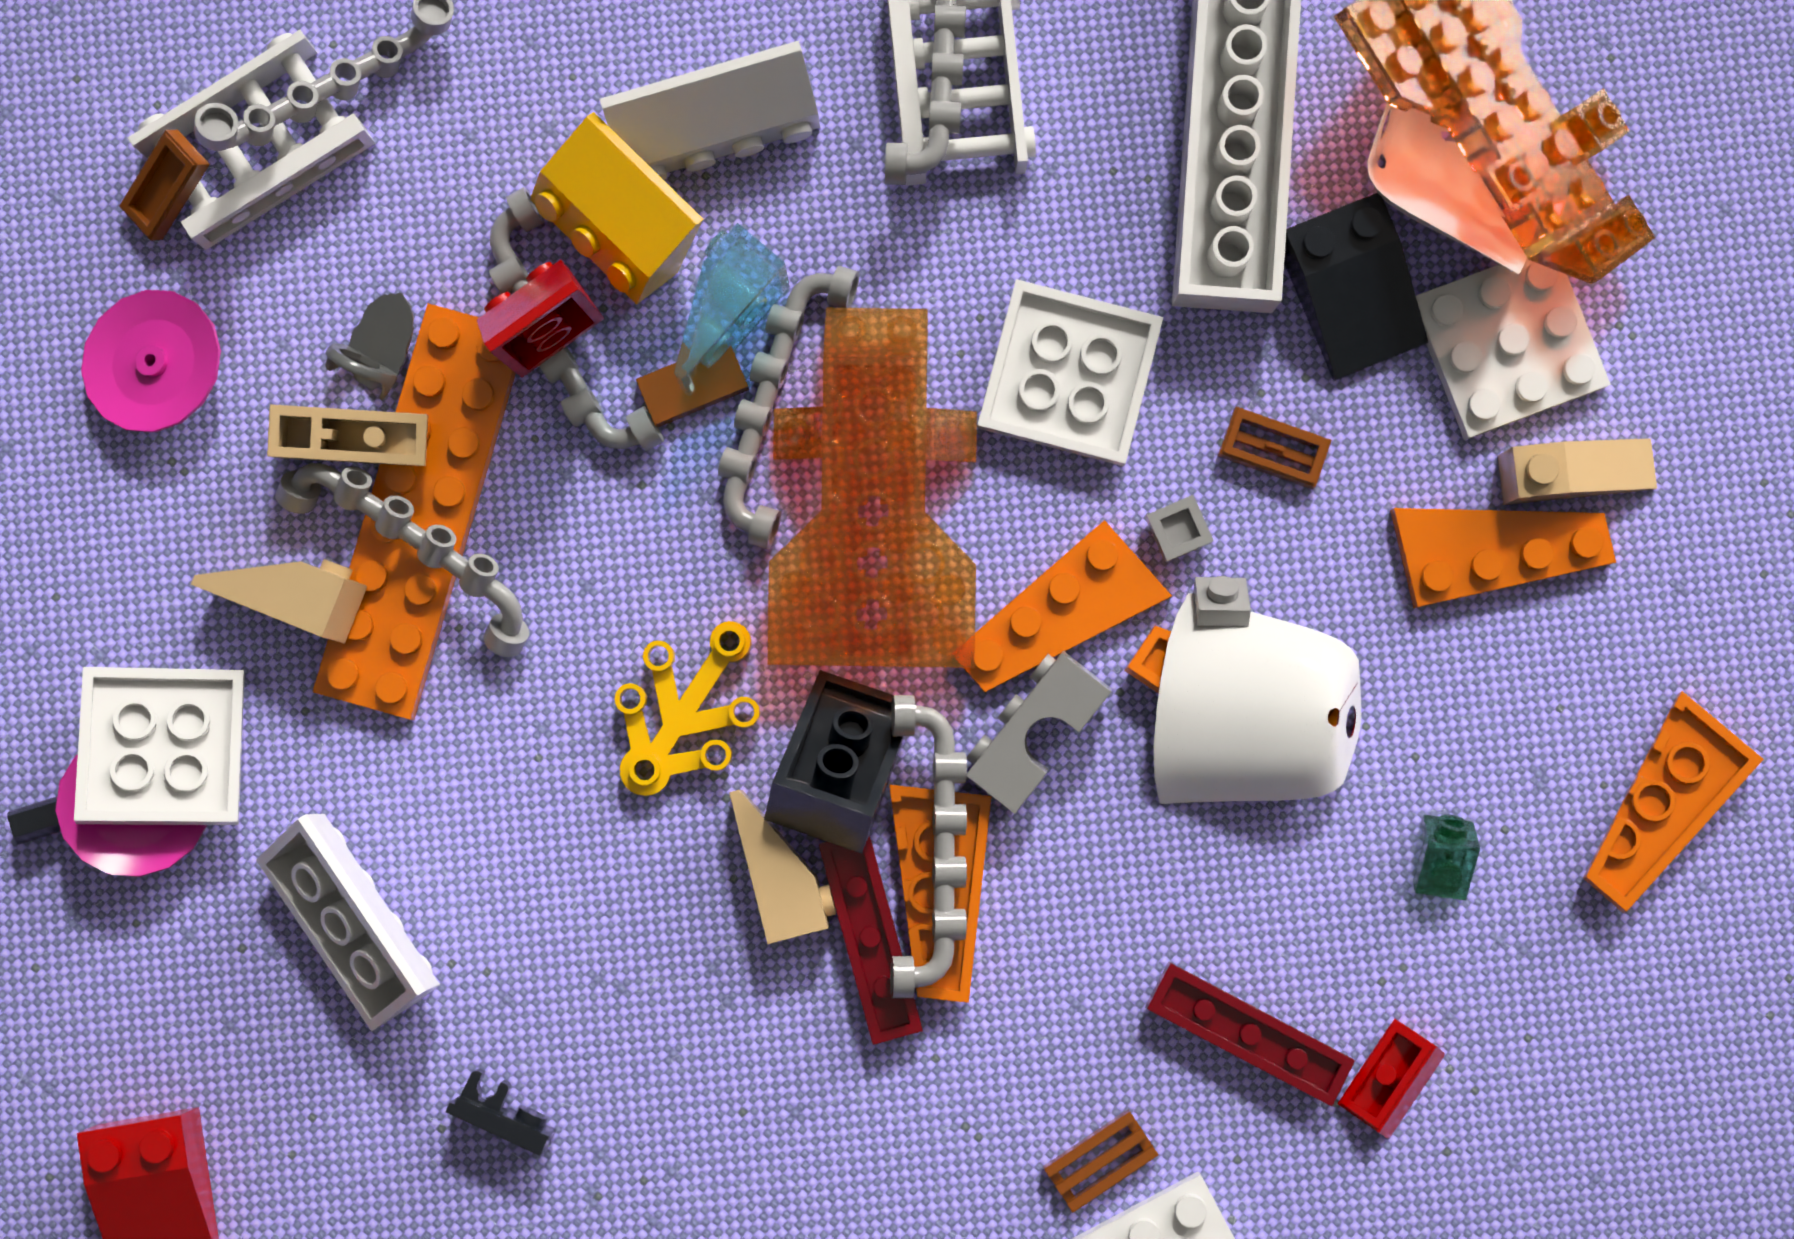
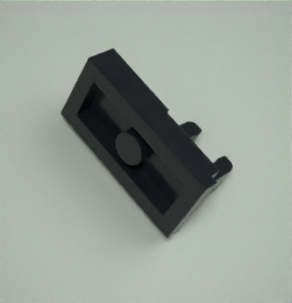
[445,1068,556,1156]

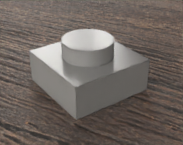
[1145,495,1214,563]
[1193,576,1251,626]

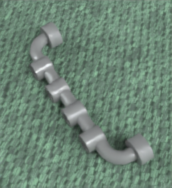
[194,0,454,151]
[885,0,966,185]
[489,187,664,451]
[718,266,860,550]
[275,463,529,657]
[890,695,967,998]

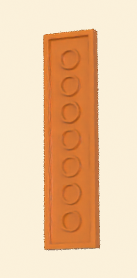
[312,303,516,720]

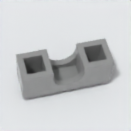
[966,651,1112,814]

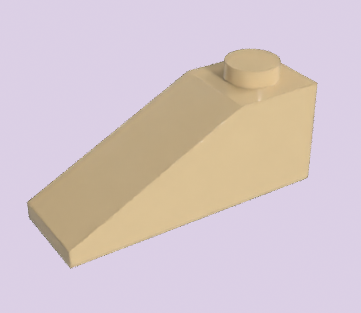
[267,404,428,466]
[1497,438,1657,505]
[191,559,367,644]
[729,790,836,944]

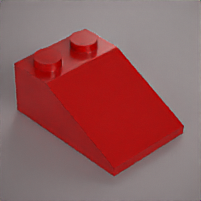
[477,260,605,378]
[77,1107,219,1239]

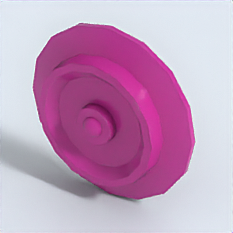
[81,290,221,433]
[55,754,207,877]

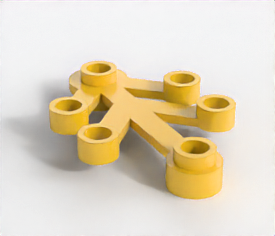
[614,621,760,796]

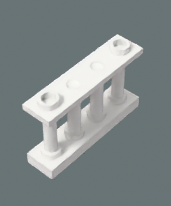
[887,0,1036,186]
[127,30,376,250]

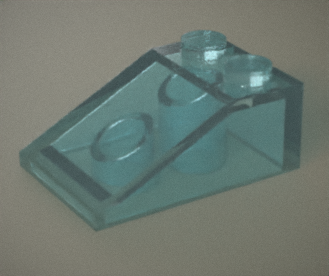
[674,223,790,398]

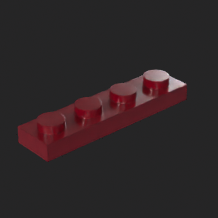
[818,835,923,1045]
[1145,961,1356,1107]

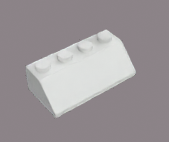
[599,40,820,180]
[256,814,440,1032]

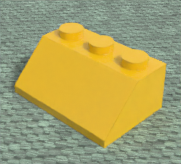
[530,112,703,305]

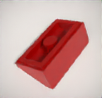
[1337,1018,1445,1139]

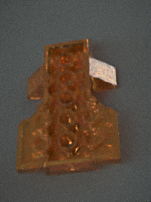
[1333,0,1656,284]
[767,307,977,668]

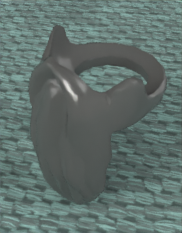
[325,292,414,400]

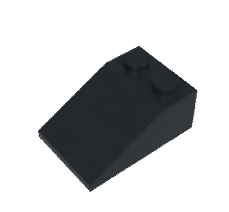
[1284,193,1428,381]
[764,670,916,853]

